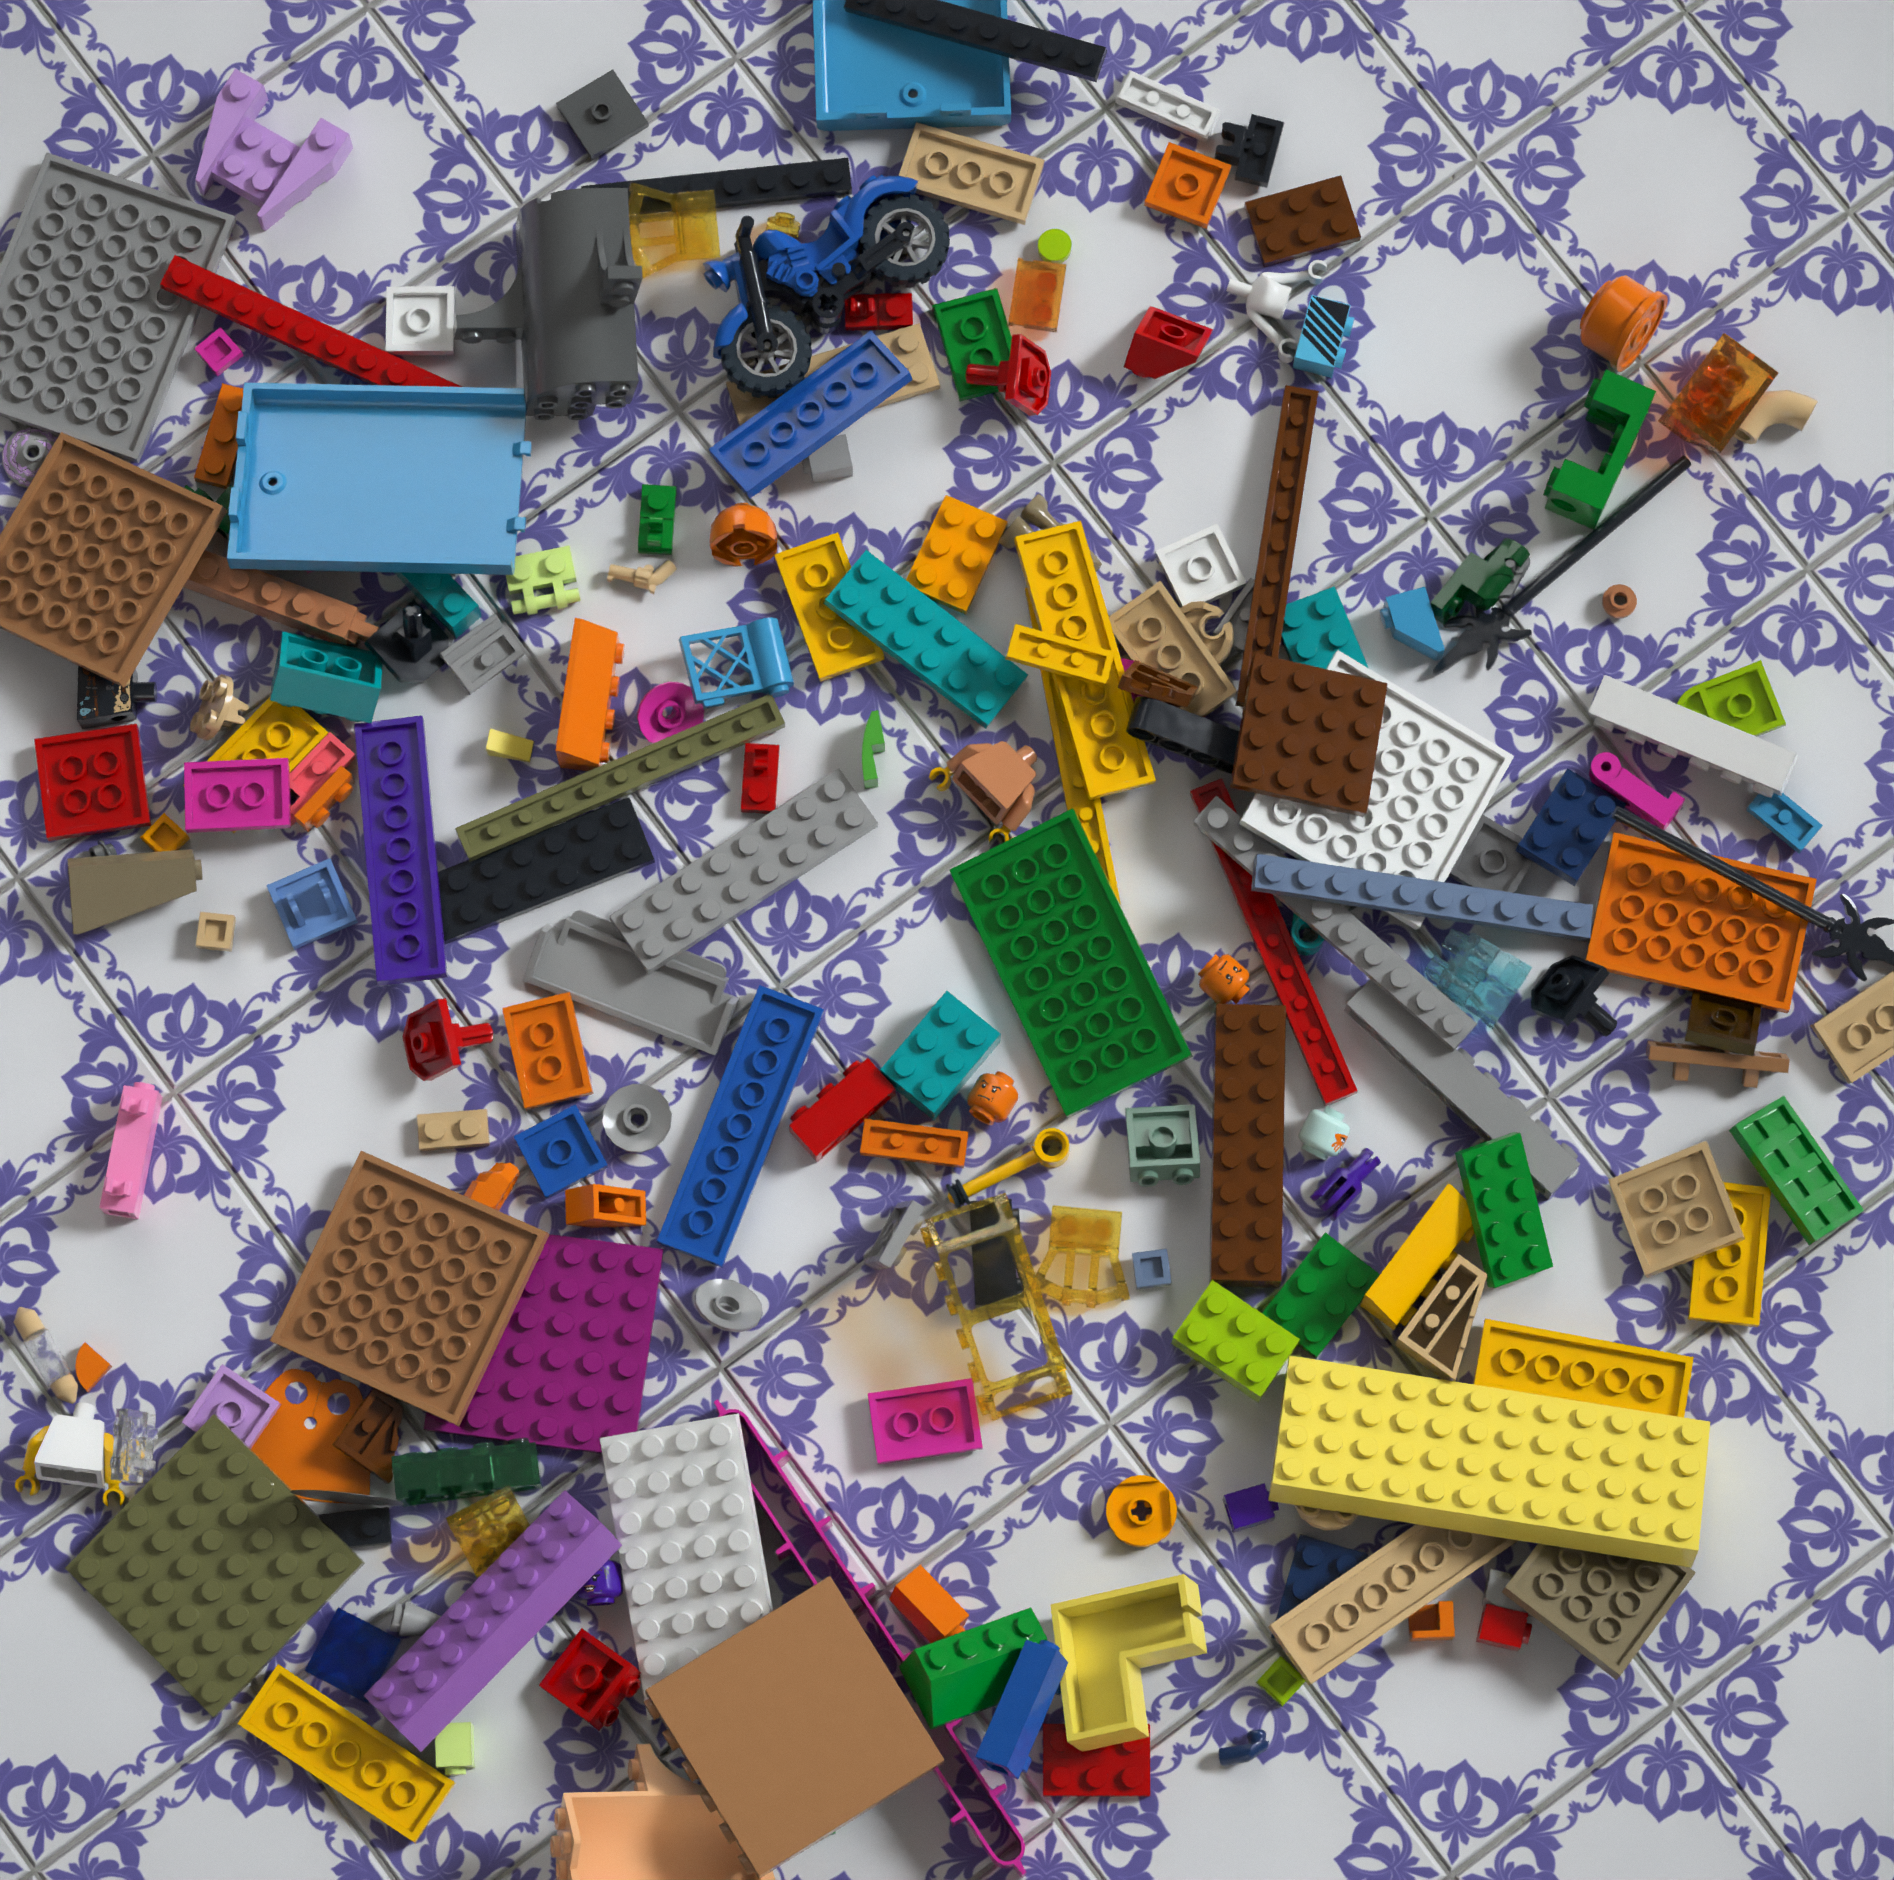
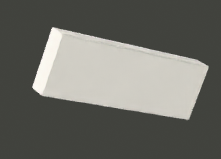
[1115,70,1221,143]

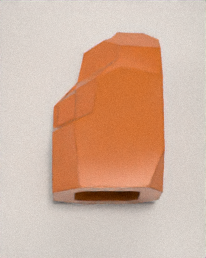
[464,1162,520,1211]

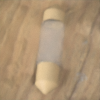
[13,1307,78,1404]

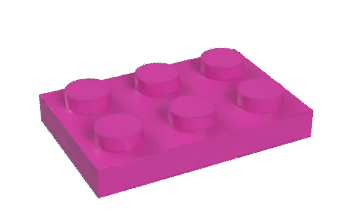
[184,758,291,833]
[868,1378,983,1465]

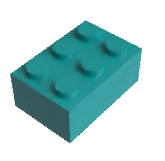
[880,991,1001,1121]

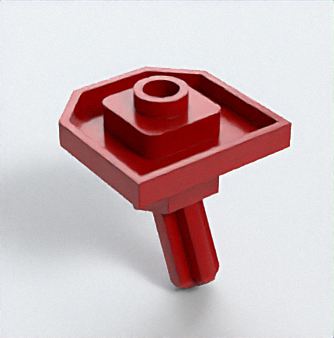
[966,334,1051,416]
[402,998,493,1081]

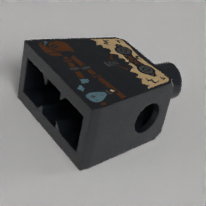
[77,666,157,729]

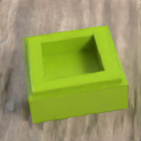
[1256,1656,1306,1707]

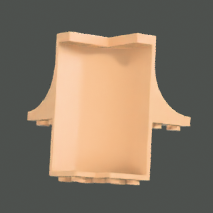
[550,1744,775,1880]

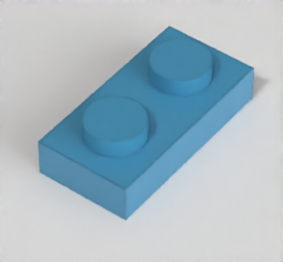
[1746,793,1823,854]

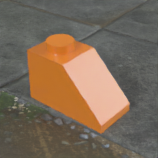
[565,1184,646,1228]

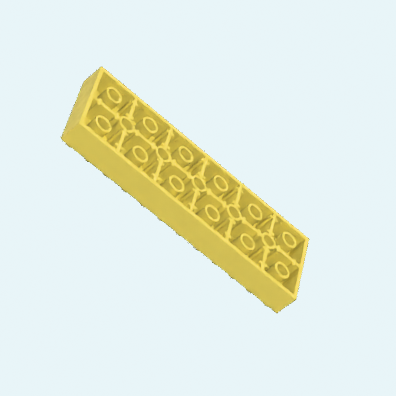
[1268,1356,1710,1568]

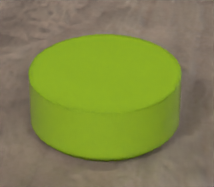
[1038,229,1072,265]

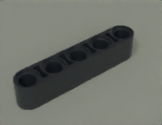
[1126,696,1239,775]

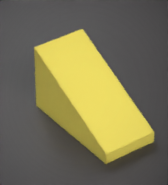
[486,728,534,762]

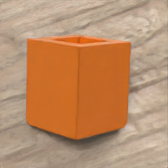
[1408,1601,1455,1642]

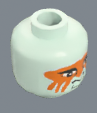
[1298,1106,1350,1160]

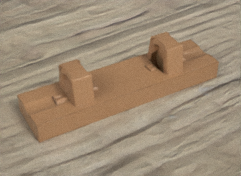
[1646,1040,1790,1088]

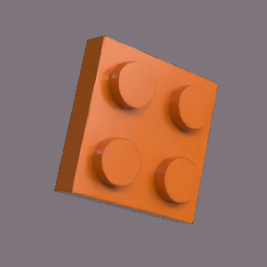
[1144,142,1232,229]

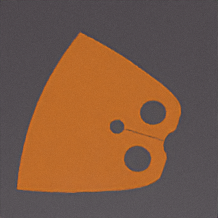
[251,1369,370,1504]

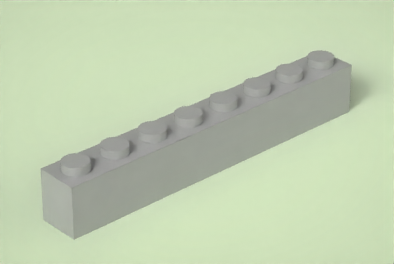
[1344,979,1580,1200]

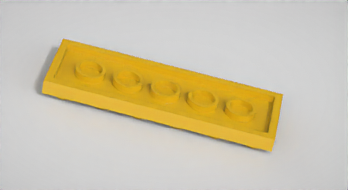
[1473,1318,1694,1417]
[237,1664,456,1843]

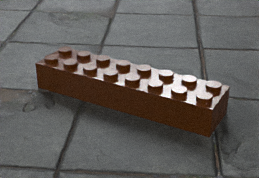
[1209,1003,1286,1288]

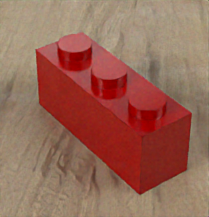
[789,1058,896,1162]

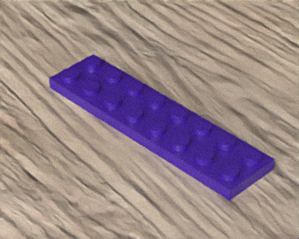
[354,715,448,986]

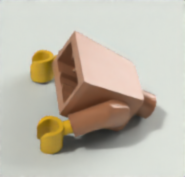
[929,741,1037,843]

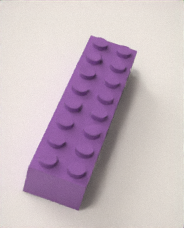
[364,1490,622,1752]

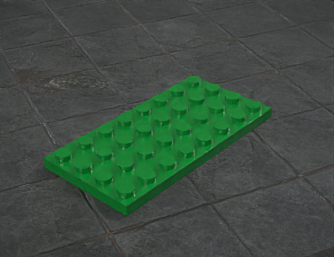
[949,808,1193,1118]

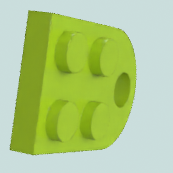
[1677,660,1786,737]

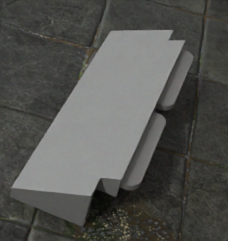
[522,910,740,1055]

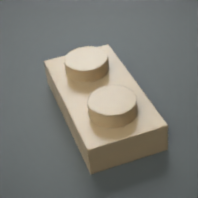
[417,1109,490,1151]

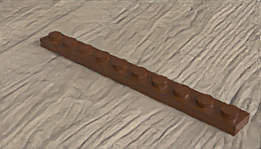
[1235,385,1319,707]

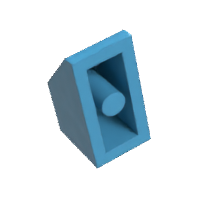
[1380,587,1445,661]

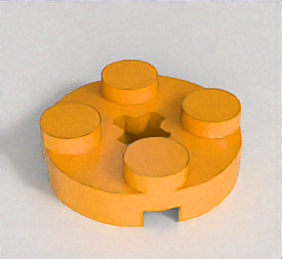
[1106,1475,1177,1547]

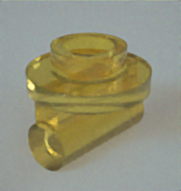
[765,212,801,240]

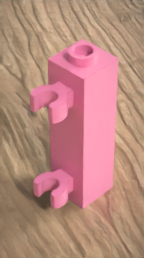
[99,1082,163,1219]

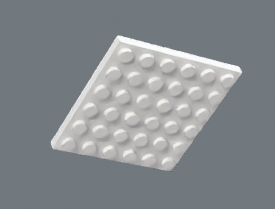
[1238,650,1514,930]

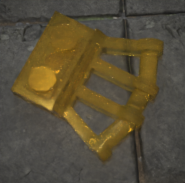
[628,182,721,279]
[1029,1205,1130,1308]

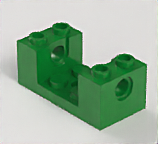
[1543,369,1656,530]

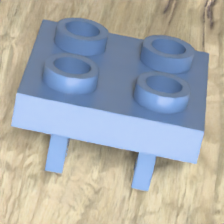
[266,858,358,950]

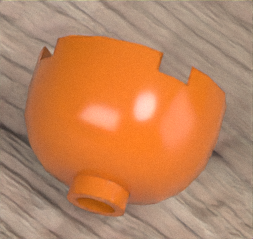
[709,503,777,567]

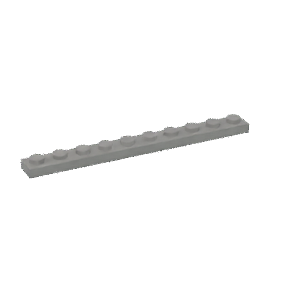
[1193,796,1477,1051]

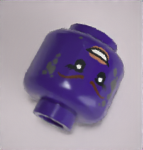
[577,1560,623,1606]

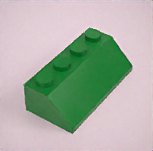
[899,1607,1047,1730]

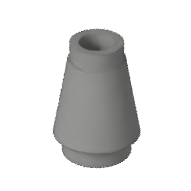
[390,1601,441,1636]

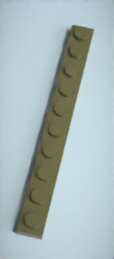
[455,694,785,862]

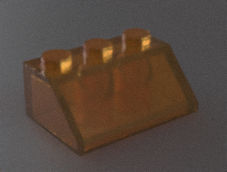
[1658,333,1779,453]

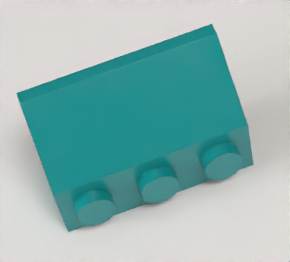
[270,631,382,723]

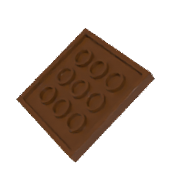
[1230,653,1388,817]

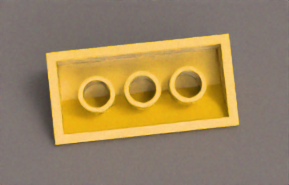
[1360,1183,1475,1330]

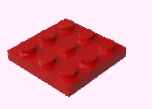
[34,724,151,841]

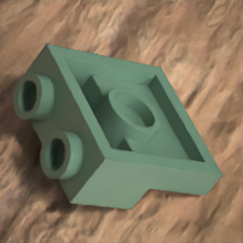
[1125,1104,1200,1187]

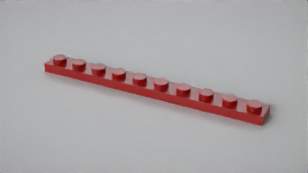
[160,255,462,387]
[1190,778,1358,1106]

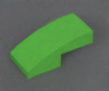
[862,710,885,789]

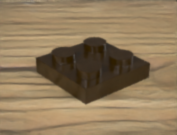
[1684,990,1762,1056]

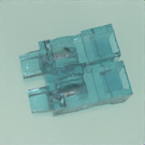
[1424,928,1532,1029]

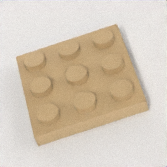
[1608,1141,1745,1278]

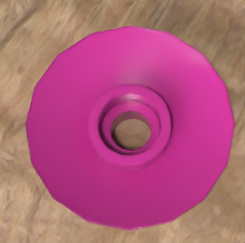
[637,682,705,743]

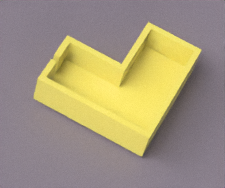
[1050,1574,1207,1752]

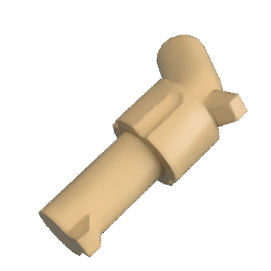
[607,560,677,594]

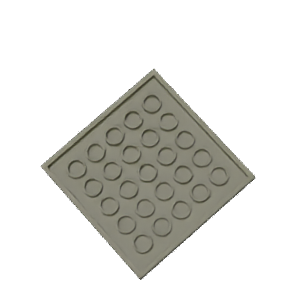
[65,1414,365,1717]

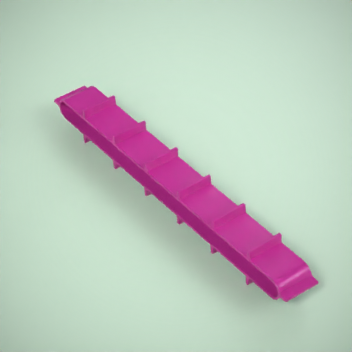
[714,1399,1027,1878]

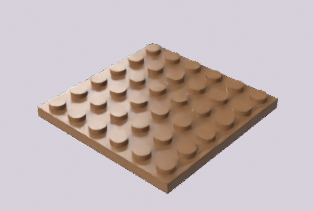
[0,432,227,688]
[270,1151,549,1427]

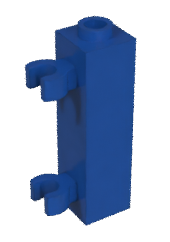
[975,1640,1069,1779]

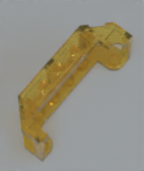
[920,1193,1073,1421]

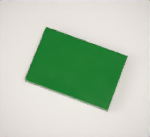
[932,288,1012,402]

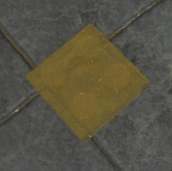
[446,1485,530,1577]

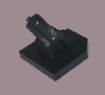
[364,599,449,684]
[1531,955,1617,1037]

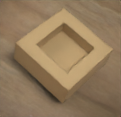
[196,912,236,952]

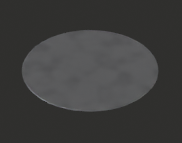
[290,1490,404,1506]

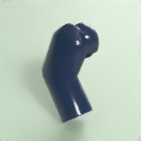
[1218,1729,1269,1766]

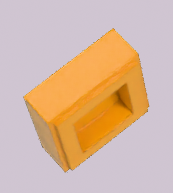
[140,813,190,852]

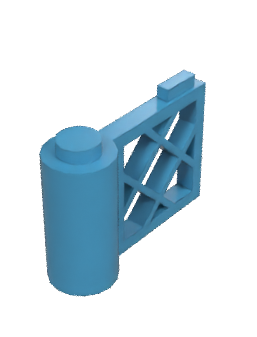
[679,617,794,709]

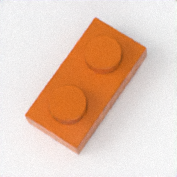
[294,765,355,832]

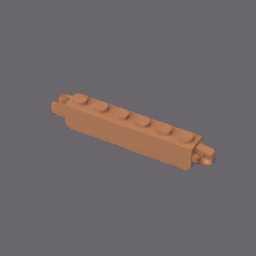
[184,550,379,646]

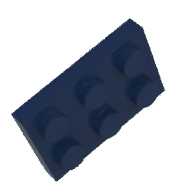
[1515,768,1626,887]
[1271,1534,1368,1639]

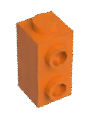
[889,1564,969,1643]

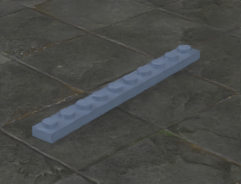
[1251,854,1593,941]

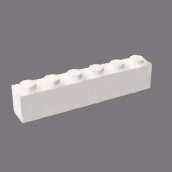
[1588,675,1797,798]

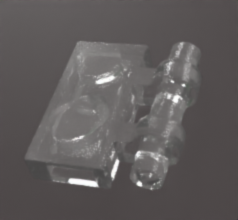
[110,1408,159,1486]

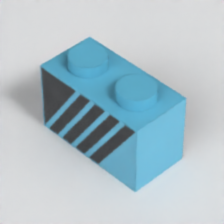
[1293,295,1355,378]

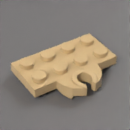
[1109,581,1237,718]

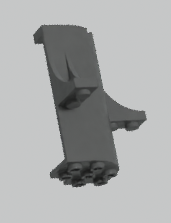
[453,188,643,420]

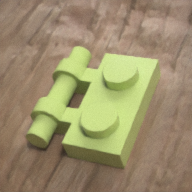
[506,546,581,615]

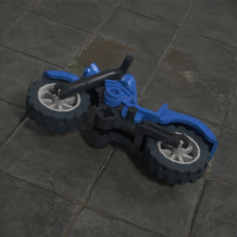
[703,174,950,398]

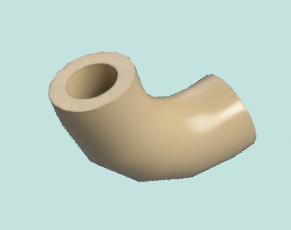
[1726,390,1818,444]

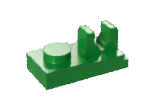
[638,484,677,555]

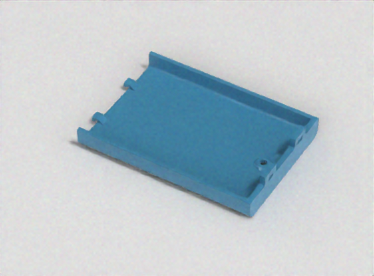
[813,0,1011,131]
[227,382,532,575]

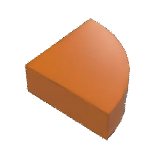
[75,1342,112,1393]

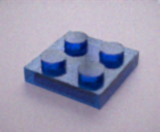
[304,1607,402,1704]

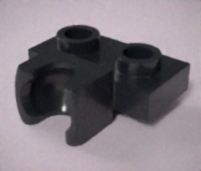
[1215,114,1284,188]

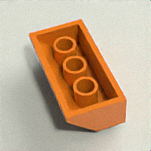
[555,618,625,771]

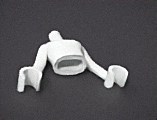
[1226,260,1327,363]

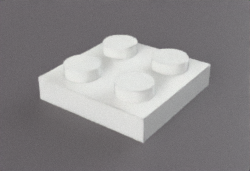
[385,286,455,355]
[1155,524,1247,607]

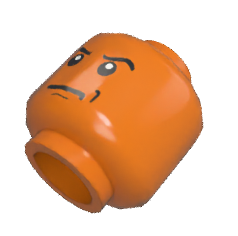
[1198,954,1250,1004]
[967,1071,1018,1125]

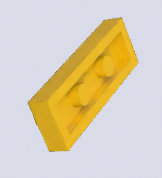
[1005,624,1115,687]

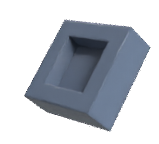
[1132,1249,1172,1290]

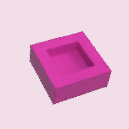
[194,327,244,377]

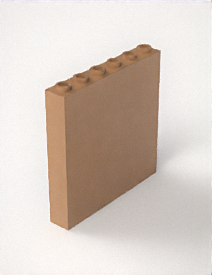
[643,1576,945,1879]

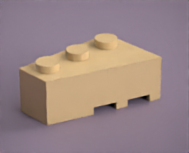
[1394,1254,1487,1381]

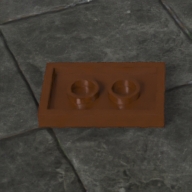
[1244,175,1361,268]

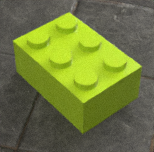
[1171,1280,1300,1403]

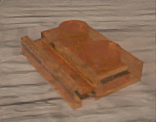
[1008,258,1067,332]

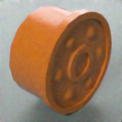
[1580,275,1668,372]

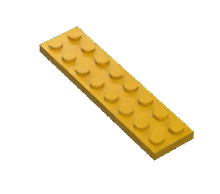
[1014,521,1156,800]

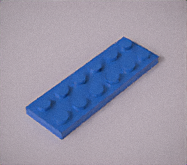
[708,331,913,499]

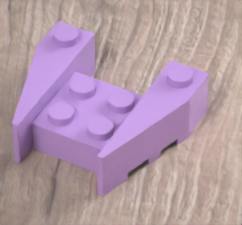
[195,69,353,231]

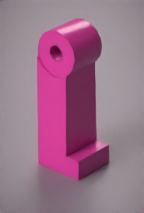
[1589,752,1685,830]

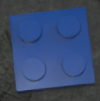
[514,1104,608,1200]

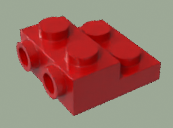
[539,1628,641,1731]

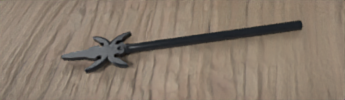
[1433,455,1691,676]
[1611,806,1894,981]

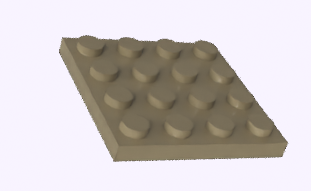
[1502,1543,1696,1680]

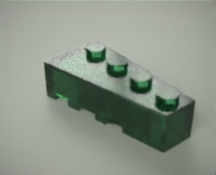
[391,1438,543,1507]

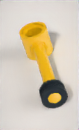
[946,1128,1070,1210]

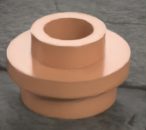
[1602,584,1637,619]

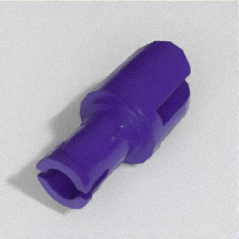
[1310,1148,1381,1221]

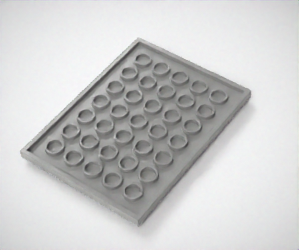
[0,152,236,463]

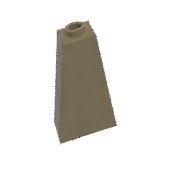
[67,849,203,934]

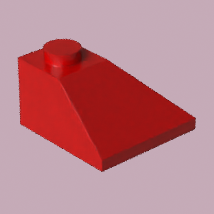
[1123,306,1213,379]

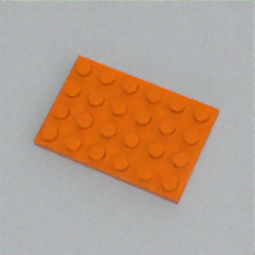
[1585,832,1817,1013]

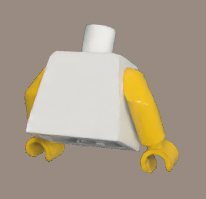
[15,1403,125,1506]

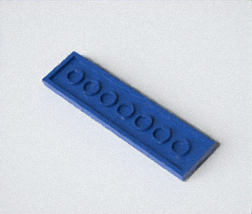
[657,985,824,1268]

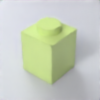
[435,1722,475,1776]

